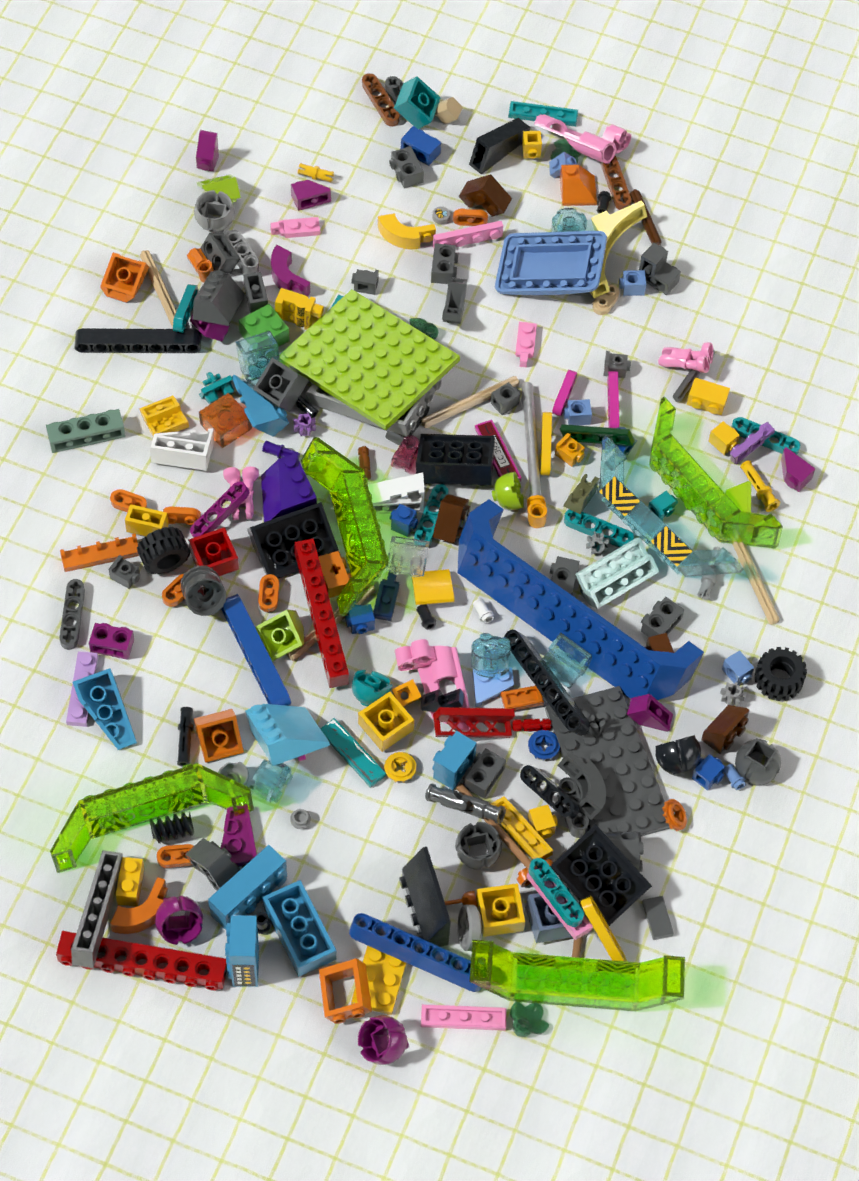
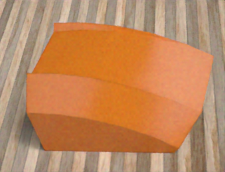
[100,252,149,302]

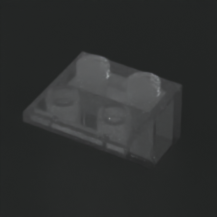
[386,536,430,577]

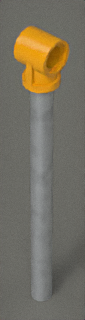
[521,382,547,528]

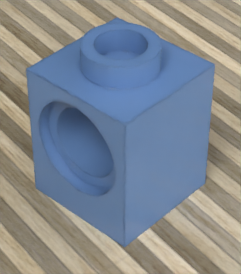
[619,270,646,296]
[564,399,592,426]
[722,650,754,685]

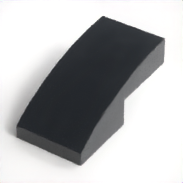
[420,688,464,712]

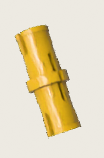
[298,163,334,183]

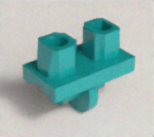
[199,372,234,405]

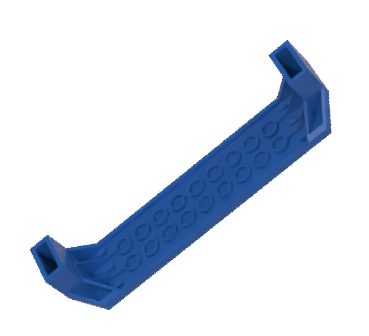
[457,499,704,700]

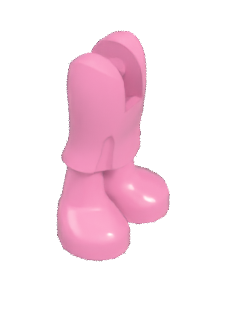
[658,342,714,373]
[223,466,259,520]

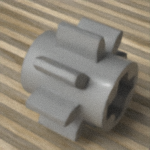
[586,531,609,556]
[720,682,745,706]

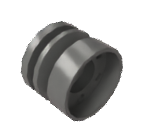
[180,566,226,616]

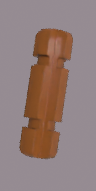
[358,446,371,481]

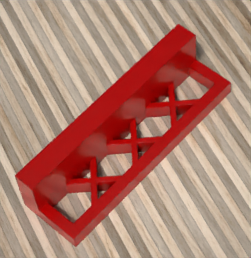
[433,707,515,738]

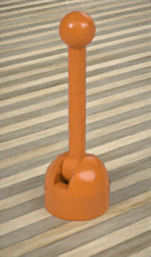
[444,890,477,907]

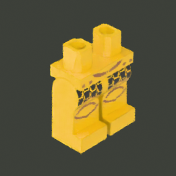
[275,288,324,330]

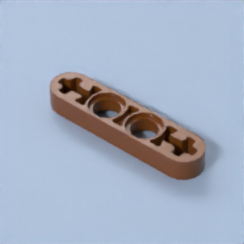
[362,73,400,127]
[601,156,631,210]

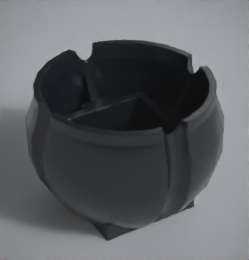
[655,735,701,775]

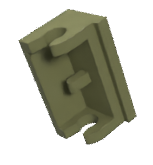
[563,474,600,514]

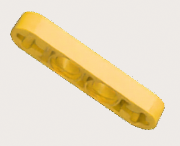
[540,412,552,476]
[581,896,627,962]

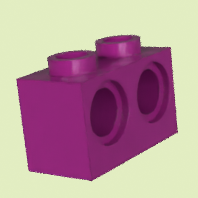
[89,623,134,660]

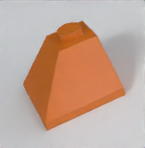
[560,165,597,206]

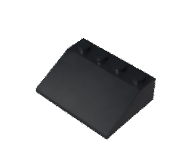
[416,434,495,486]
[247,502,341,579]
[549,824,652,926]
[399,846,451,947]

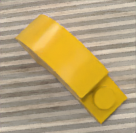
[378,213,436,249]

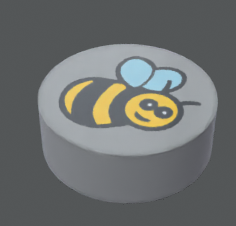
[432,206,450,224]

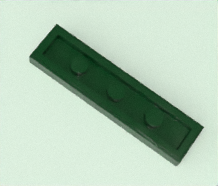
[560,424,635,446]

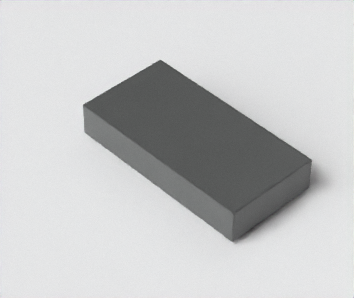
[642,896,674,940]

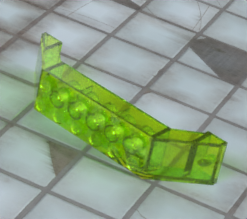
[649,396,783,549]
[301,437,389,616]
[50,763,254,873]
[469,940,685,1012]

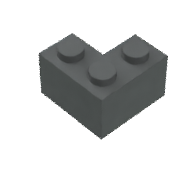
[639,243,681,295]
[185,838,240,891]

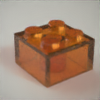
[199,393,252,448]

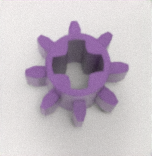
[293,413,316,437]

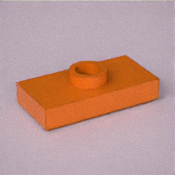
[501,686,544,711]

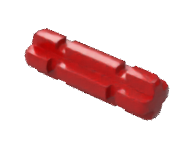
[512,718,551,731]

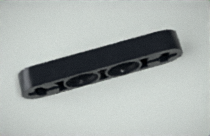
[520,765,579,819]

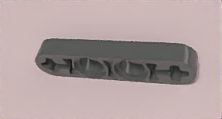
[59,579,85,650]

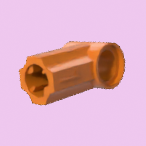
[187,248,214,283]

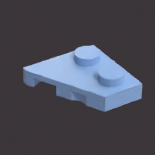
[473,667,514,707]

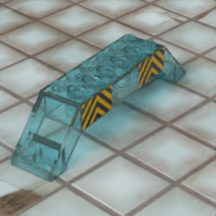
[599,435,744,577]

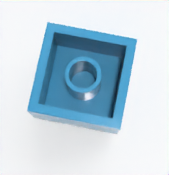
[432,731,477,790]

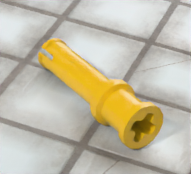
[740,460,780,512]

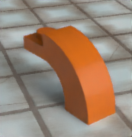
[110,877,168,934]

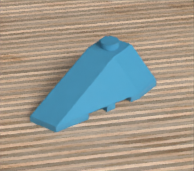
[232,375,289,437]
[73,668,137,750]

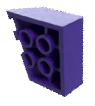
[261,453,317,522]

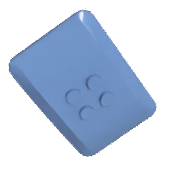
[495,231,607,295]

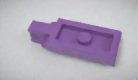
[730,422,775,464]

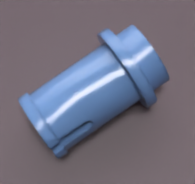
[723,764,746,790]

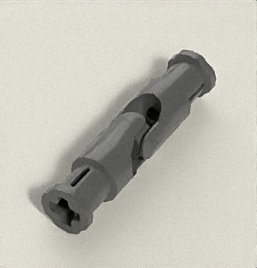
[425,783,506,824]

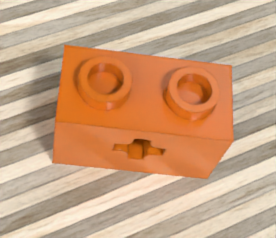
[319,551,353,598]

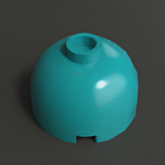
[352,670,392,707]

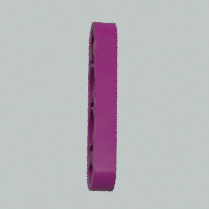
[190,481,250,537]

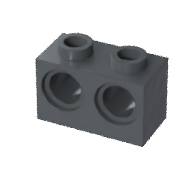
[389,146,424,188]
[200,232,240,274]
[431,243,459,284]
[641,596,684,637]
[463,748,506,799]

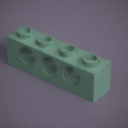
[46,409,126,453]

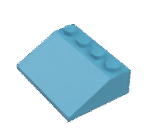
[245,704,330,766]

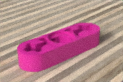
[552,369,577,416]

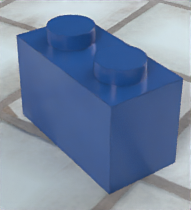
[401,126,441,166]

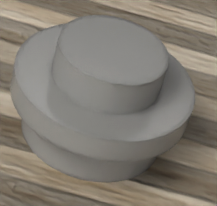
[290,809,311,829]

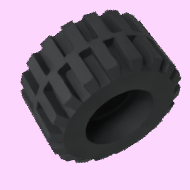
[137,527,190,575]
[755,647,807,701]

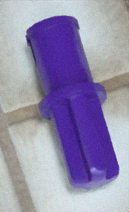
[262,440,300,459]

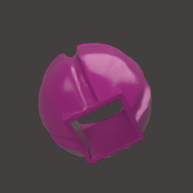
[155,896,203,945]
[358,1015,409,1065]

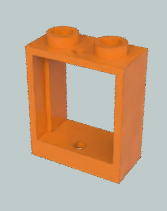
[319,958,372,1024]

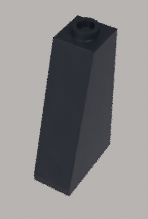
[469,118,531,174]

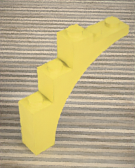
[590,200,647,298]

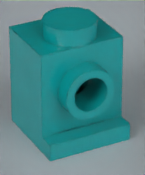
[647,491,678,525]

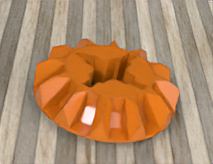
[662,799,687,831]

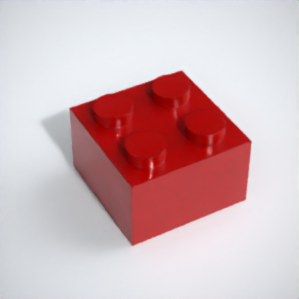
[188,527,239,576]

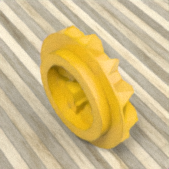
[384,752,416,783]

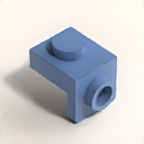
[549,152,577,178]

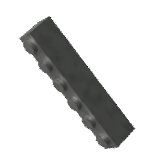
[71,850,123,968]

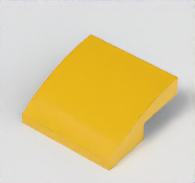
[139,395,189,437]
[411,569,454,605]

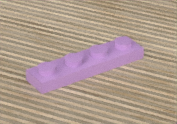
[66,651,98,727]

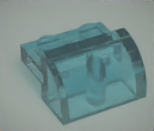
[543,632,592,689]

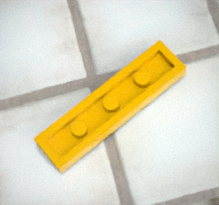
[491,796,553,860]

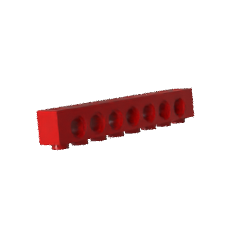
[295,538,349,688]
[56,931,227,991]

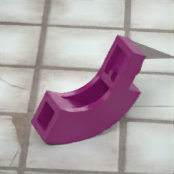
[271,244,310,297]

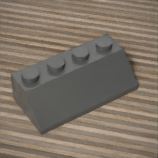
[193,270,245,326]

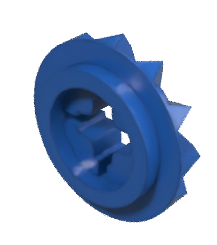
[528,730,560,761]

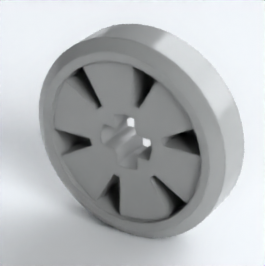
[457,905,481,951]

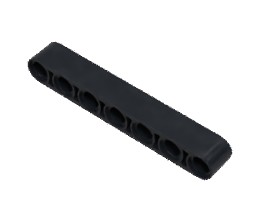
[74,328,202,353]
[504,629,590,736]

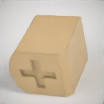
[435,97,463,124]

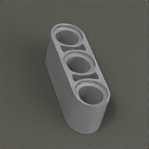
[225,230,259,274]

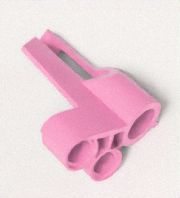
[534,115,632,164]
[395,639,473,732]

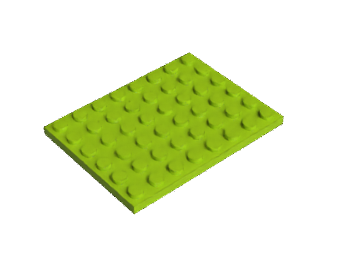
[278,289,460,430]

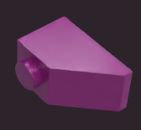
[196,130,219,172]
[291,179,331,211]
[190,314,230,342]
[781,447,815,492]
[627,694,673,732]

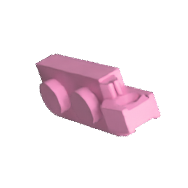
[270,217,320,238]
[515,321,537,368]

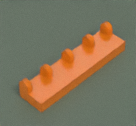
[60,533,139,572]

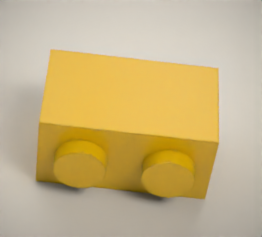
[687,378,730,416]
[125,504,169,536]
[116,857,144,907]

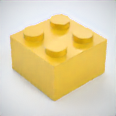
[358,692,414,752]
[476,883,525,937]

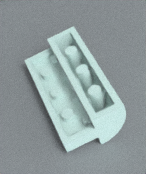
[575,538,659,609]

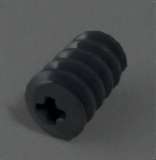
[149,811,194,844]

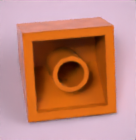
[194,709,244,763]

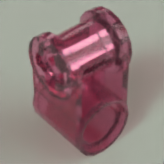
[391,435,419,473]

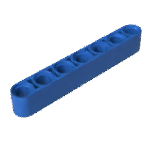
[221,594,291,706]
[349,913,488,992]

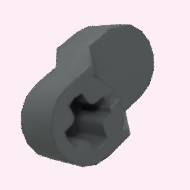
[385,76,403,103]

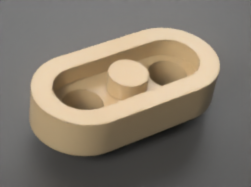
[592,284,619,315]

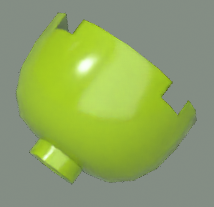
[492,472,524,510]

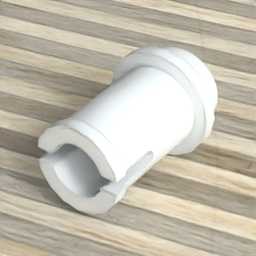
[473,598,494,624]

